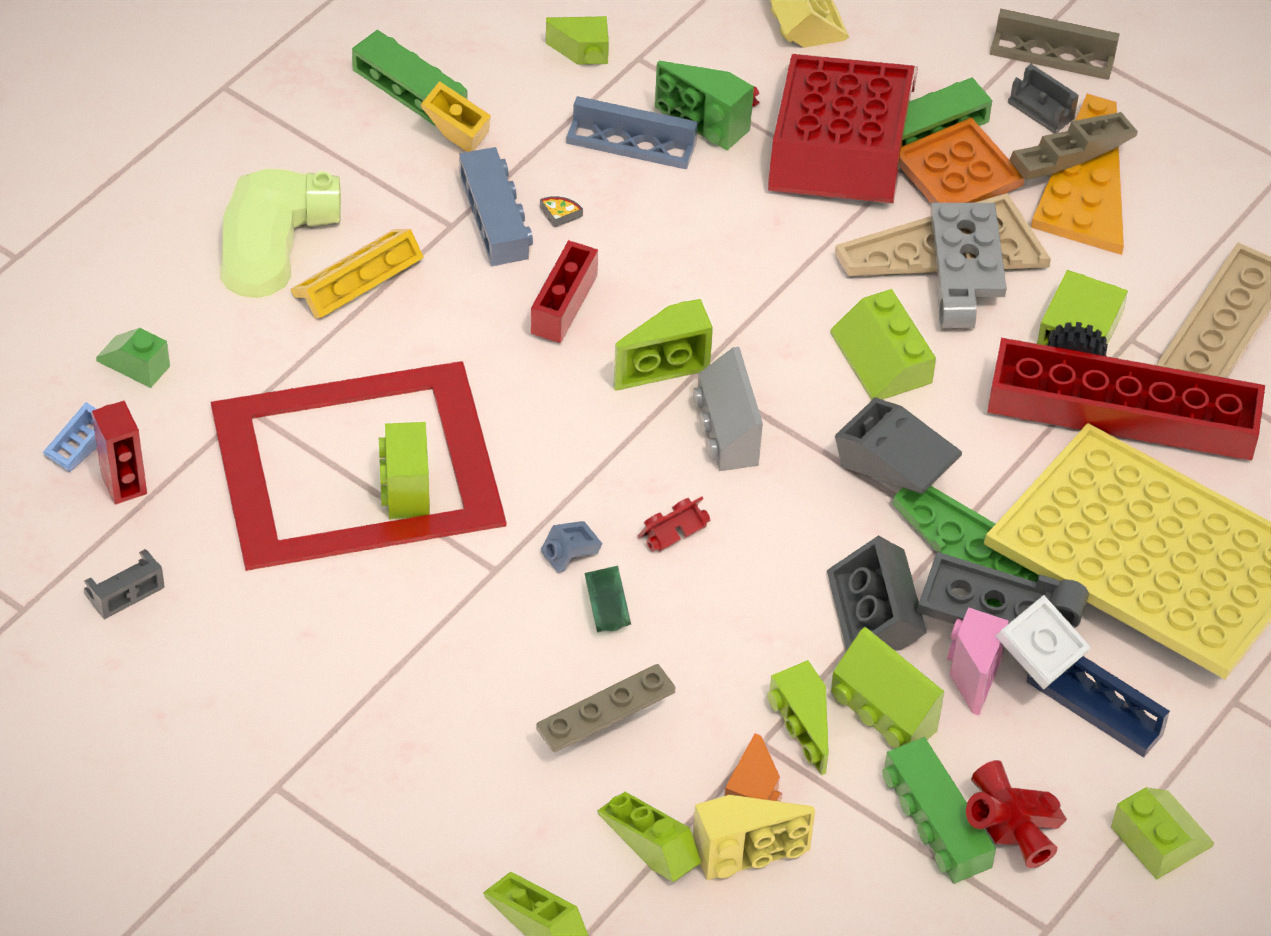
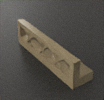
[990,8,1120,80]

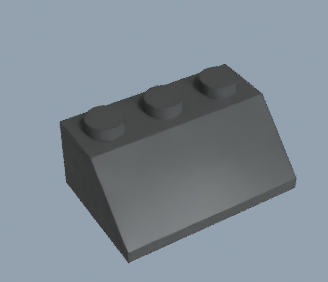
[827,535,927,651]

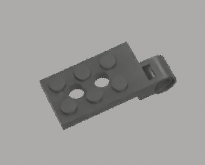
[916,552,1089,628]

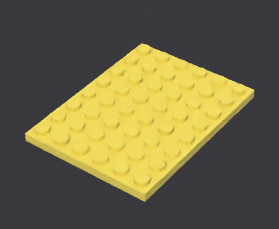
[984,423,1271,680]

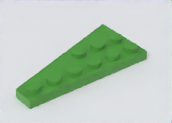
[893,486,1039,607]

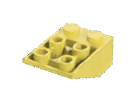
[693,795,815,880]

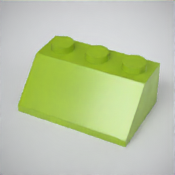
[830,289,936,400]
[830,627,945,748]

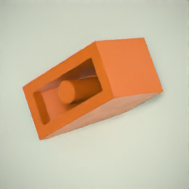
[724,733,783,802]

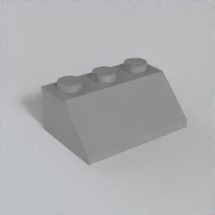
[693,346,763,471]

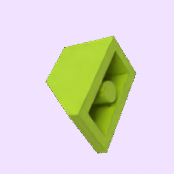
[545,16,609,65]

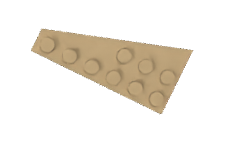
[835,193,1051,276]

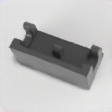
[1008,64,1079,134]
[84,549,165,620]

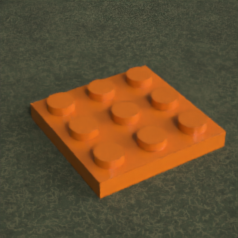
[898,117,1024,203]

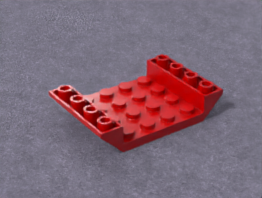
[768,54,918,203]

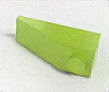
[483,871,589,936]

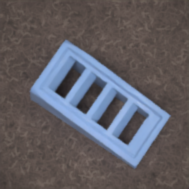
[43,402,97,472]

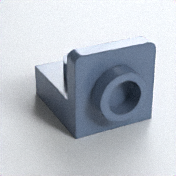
[541,521,603,572]

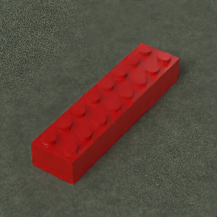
[987,337,1266,461]

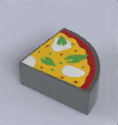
[540,196,583,227]

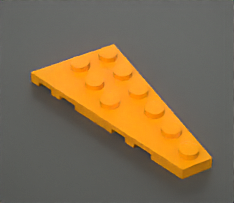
[1031,93,1124,255]

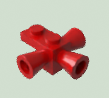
[966,760,1067,868]

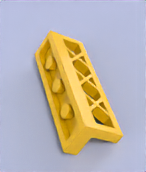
[290,229,424,318]

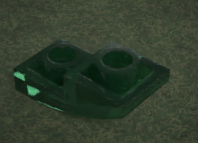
[584,565,631,632]

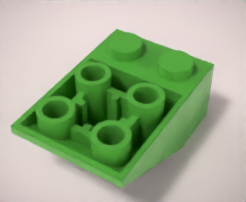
[654,60,754,151]

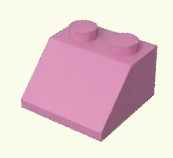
[947,607,1009,715]

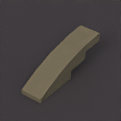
[1010,112,1138,180]

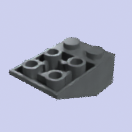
[835,397,962,494]

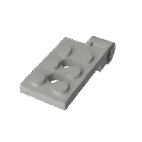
[930,203,1007,328]

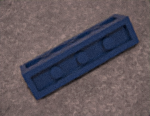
[1026,656,1170,758]

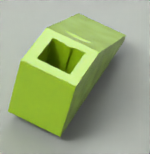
[767,660,829,775]
[597,791,701,882]

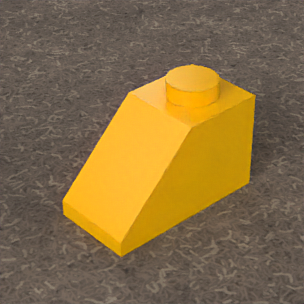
[421,81,491,152]

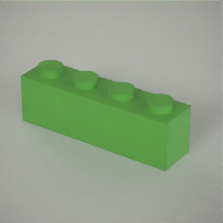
[352,29,468,127]
[901,77,993,147]
[882,737,996,884]

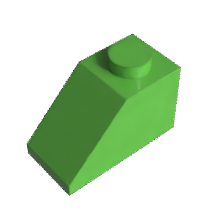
[96,327,170,388]

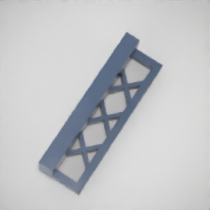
[566,96,698,170]

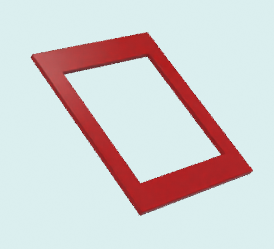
[211,361,507,571]

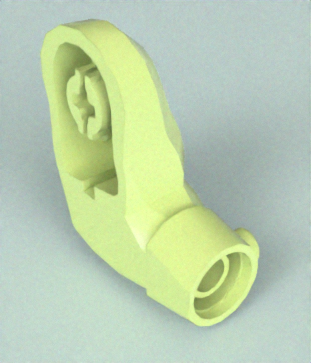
[220,169,341,298]

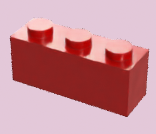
[531,240,598,343]
[92,400,147,505]

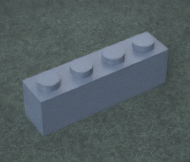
[459,147,533,267]

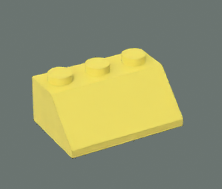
[770,0,849,48]

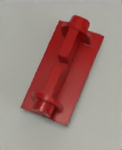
[637,496,710,552]

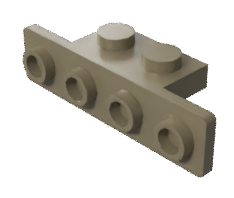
[536,664,676,752]

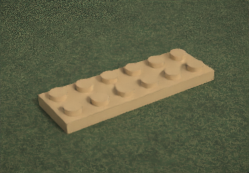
[1156,242,1271,378]

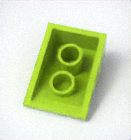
[613,298,713,391]

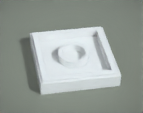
[995,595,1092,690]

